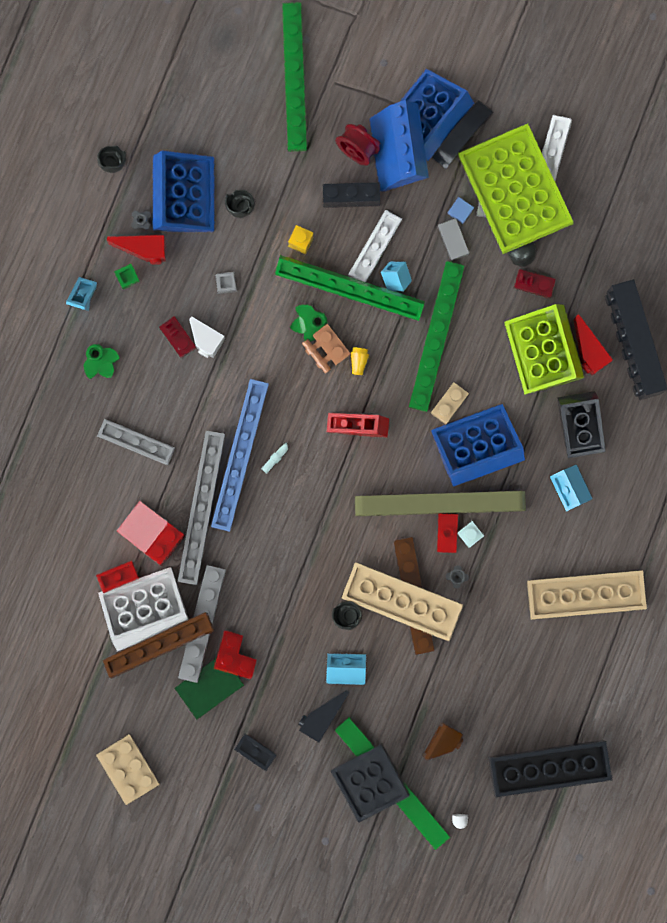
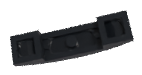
[432,100,493,169]

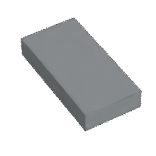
[438,218,469,261]

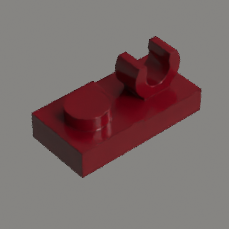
[514,269,556,298]
[159,316,196,358]

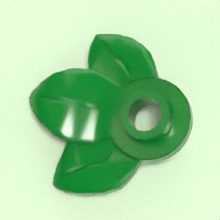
[290,305,327,342]
[84,344,120,379]

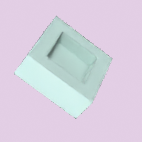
[457,521,484,548]

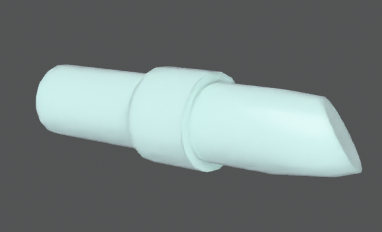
[261,442,288,474]

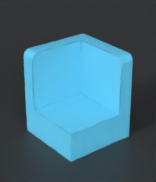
[381,262,412,291]

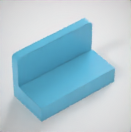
[550,465,592,511]
[327,653,366,685]

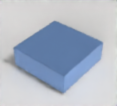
[447,197,474,224]

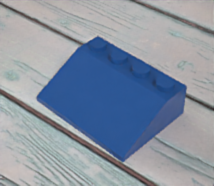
[400,69,474,161]
[370,100,429,192]
[153,151,214,232]
[431,404,525,487]

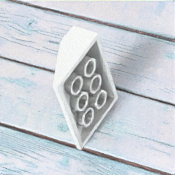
[98,567,189,651]

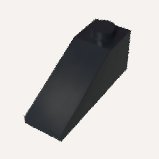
[298,690,349,743]

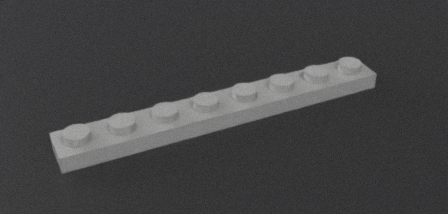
[178,431,225,585]

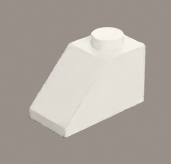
[189,316,225,358]

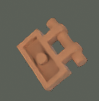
[302,324,351,374]

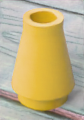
[351,347,369,375]

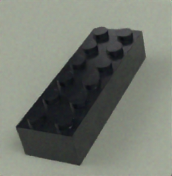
[605,279,667,401]
[488,740,612,798]

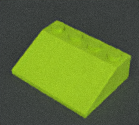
[505,304,584,394]

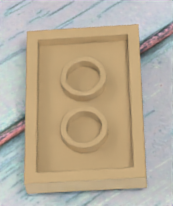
[96,734,160,805]

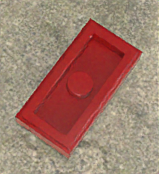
[437,514,458,553]
[96,561,139,593]

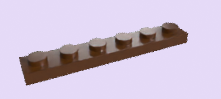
[393,537,434,655]
[103,612,215,678]

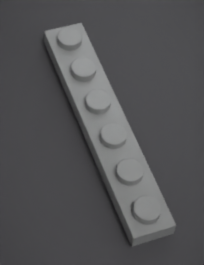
[178,565,226,683]

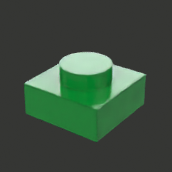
[114,264,140,290]

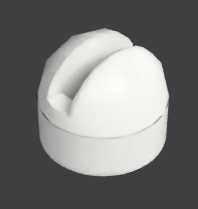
[452,814,468,829]

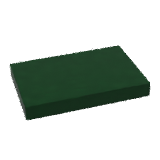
[174,658,244,720]

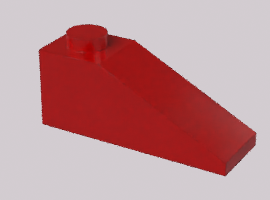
[107,235,166,265]
[573,314,613,376]
[326,413,389,437]

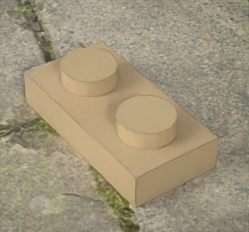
[431,382,469,424]

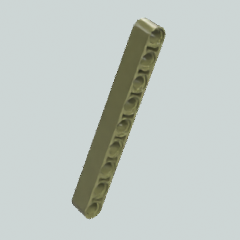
[355,491,526,516]

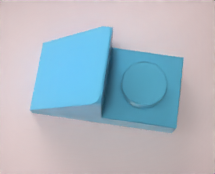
[66,277,97,311]

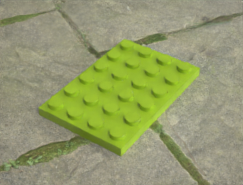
[458,124,573,254]

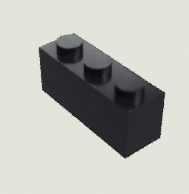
[323,182,380,208]

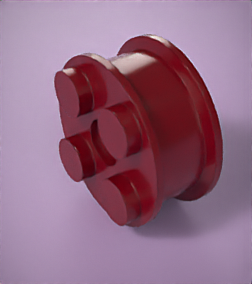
[336,124,380,166]

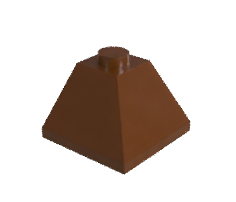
[422,722,464,760]

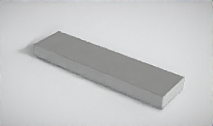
[97,419,175,466]

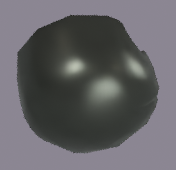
[97,145,126,173]
[225,190,255,218]
[507,242,536,267]
[332,601,362,630]

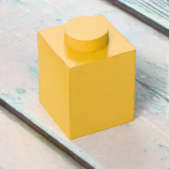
[288,225,314,254]

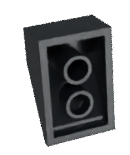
[557,391,606,458]

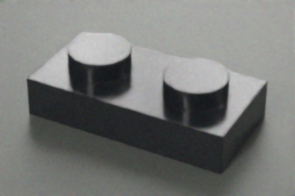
[234,733,277,771]

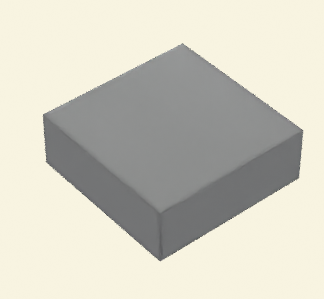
[215,272,237,294]

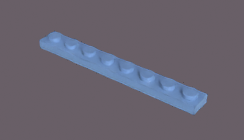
[211,379,269,532]

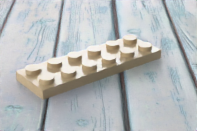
[342,562,463,641]
[527,571,647,619]

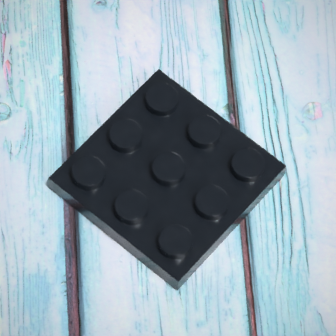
[331,743,410,823]

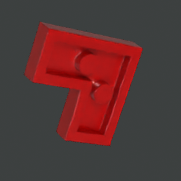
[214,630,257,679]

